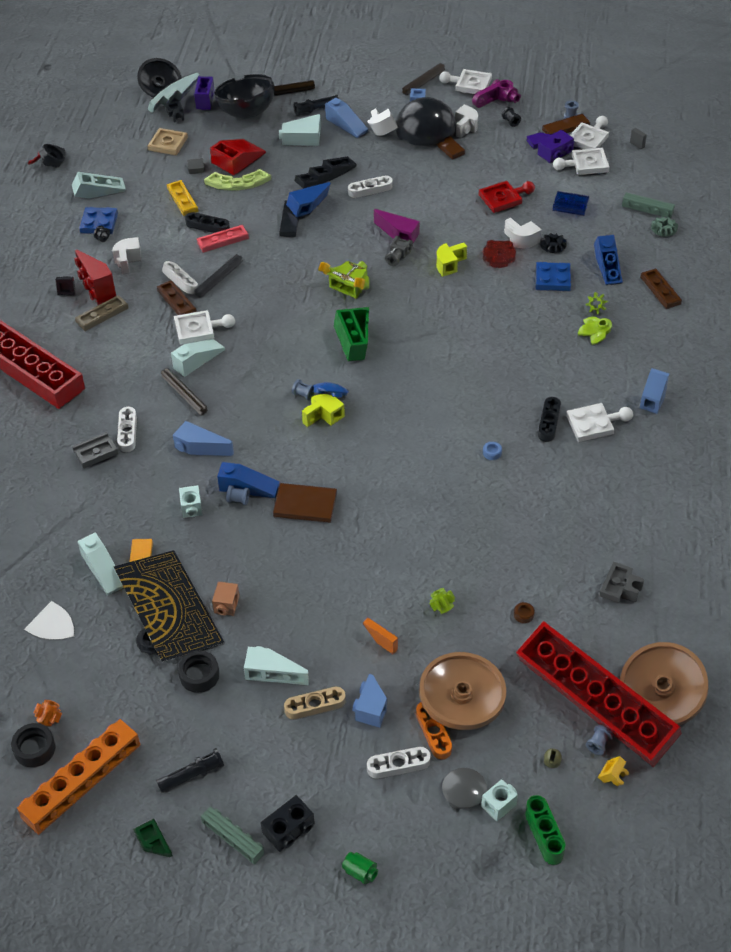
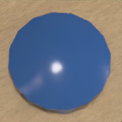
[313,382,349,397]

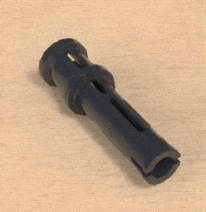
[293,95,339,116]
[156,748,224,793]

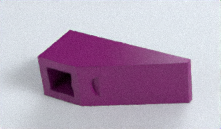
[374,209,420,243]

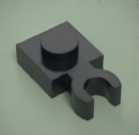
[165,101,184,122]

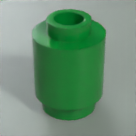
[342,852,378,884]

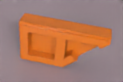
[363,618,398,654]

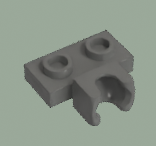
[599,561,644,603]

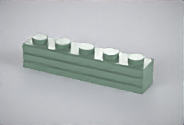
[622,192,675,219]
[201,807,264,865]

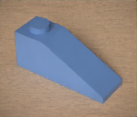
[325,98,368,138]
[173,421,234,456]

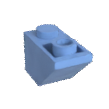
[640,368,669,414]
[352,674,387,728]

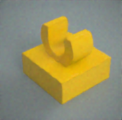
[598,756,629,786]

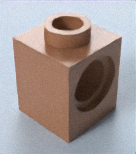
[212,581,240,616]

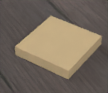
[147,128,188,156]

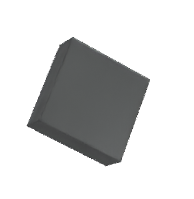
[630,128,647,149]
[187,158,204,174]

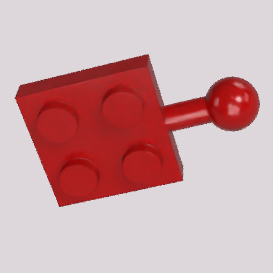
[478,181,535,213]

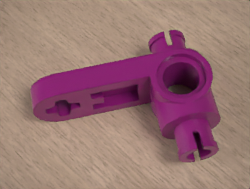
[472,79,521,108]

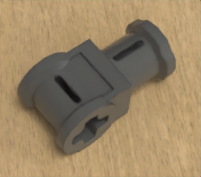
[385,236,413,266]

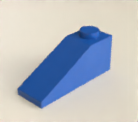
[217,462,280,498]

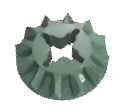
[651,216,678,236]

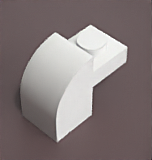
[455,104,478,138]
[367,108,398,136]
[504,218,542,249]
[112,237,141,274]

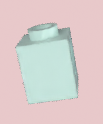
[179,485,202,518]
[481,779,518,822]

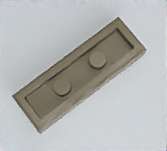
[75,295,129,331]

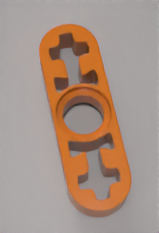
[416,702,452,760]

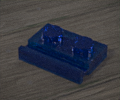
[552,191,589,216]

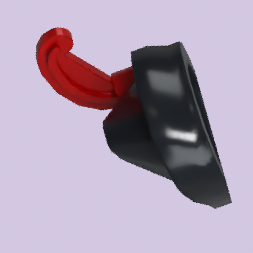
[28,144,66,168]

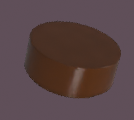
[514,602,535,623]

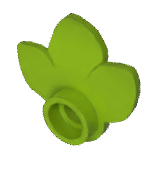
[578,317,612,345]

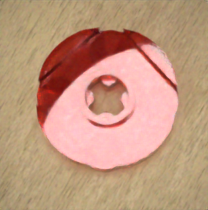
[483,240,516,268]

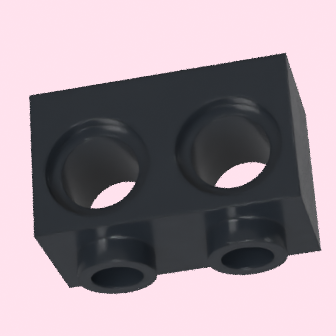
[260,795,315,852]

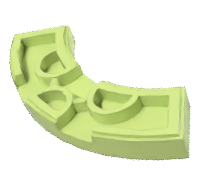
[204,169,271,190]

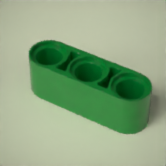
[525,795,566,865]

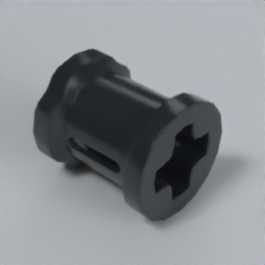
[502,107,521,127]

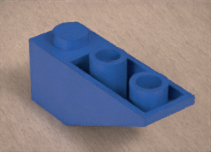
[286,182,331,217]
[594,235,623,285]

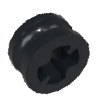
[94,225,110,242]

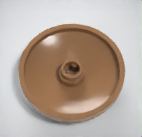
[620,642,709,726]
[419,652,506,730]

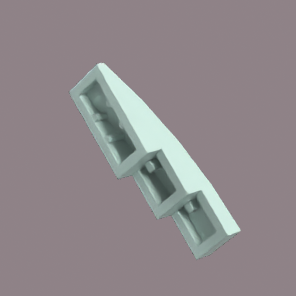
[148,73,200,113]

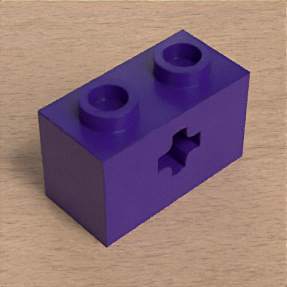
[194,76,215,110]
[537,130,574,163]

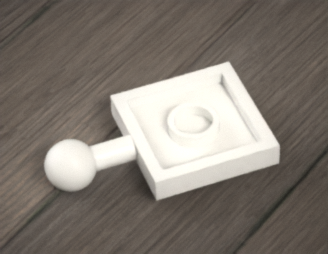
[439,69,492,94]
[570,116,609,149]
[553,148,609,175]
[174,310,235,345]
[566,403,633,442]

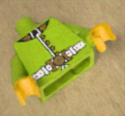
[318,261,370,299]

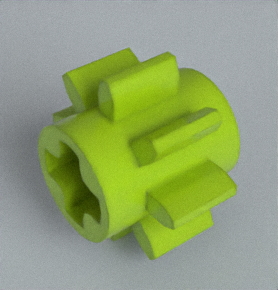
[586,292,608,314]
[429,588,455,614]

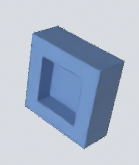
[410,88,426,102]

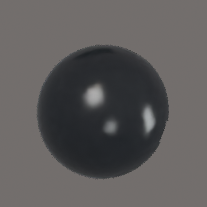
[214,74,275,118]
[396,97,456,146]

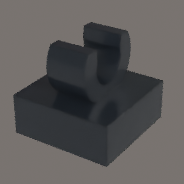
[55,276,76,295]

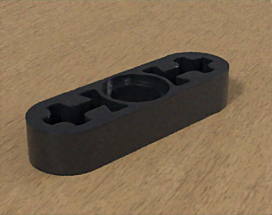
[185,212,230,233]
[538,397,561,442]

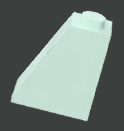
[279,114,321,146]

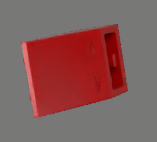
[210,139,266,175]
[74,250,116,305]

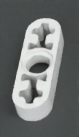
[348,176,392,198]
[162,261,198,294]
[117,407,137,453]
[367,747,430,779]

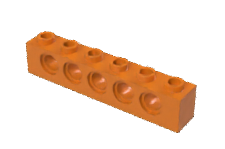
[17,719,141,835]

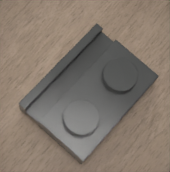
[72,432,118,468]

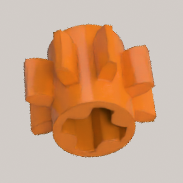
[33,700,62,727]

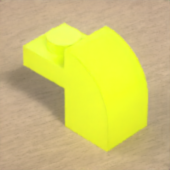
[436,243,467,277]
[302,394,345,427]

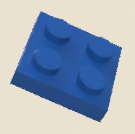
[79,207,118,234]
[536,262,571,291]

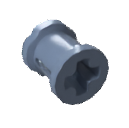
[564,100,579,119]
[292,379,315,400]
[226,485,250,505]
[586,725,613,755]

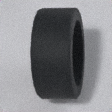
[178,650,220,693]
[11,723,56,768]

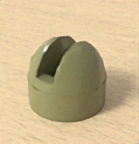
[544,748,562,768]

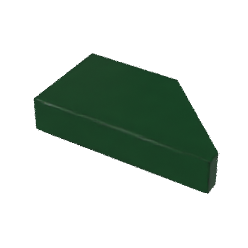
[133,819,173,858]

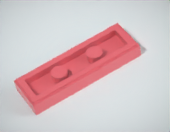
[197,225,249,253]

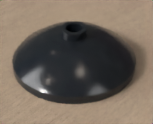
[137,58,182,98]

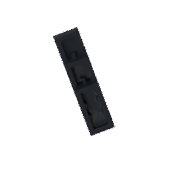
[294,156,357,189]

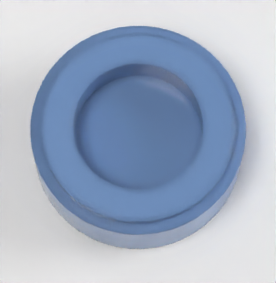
[483,442,502,460]

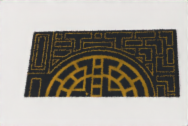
[114,550,224,662]

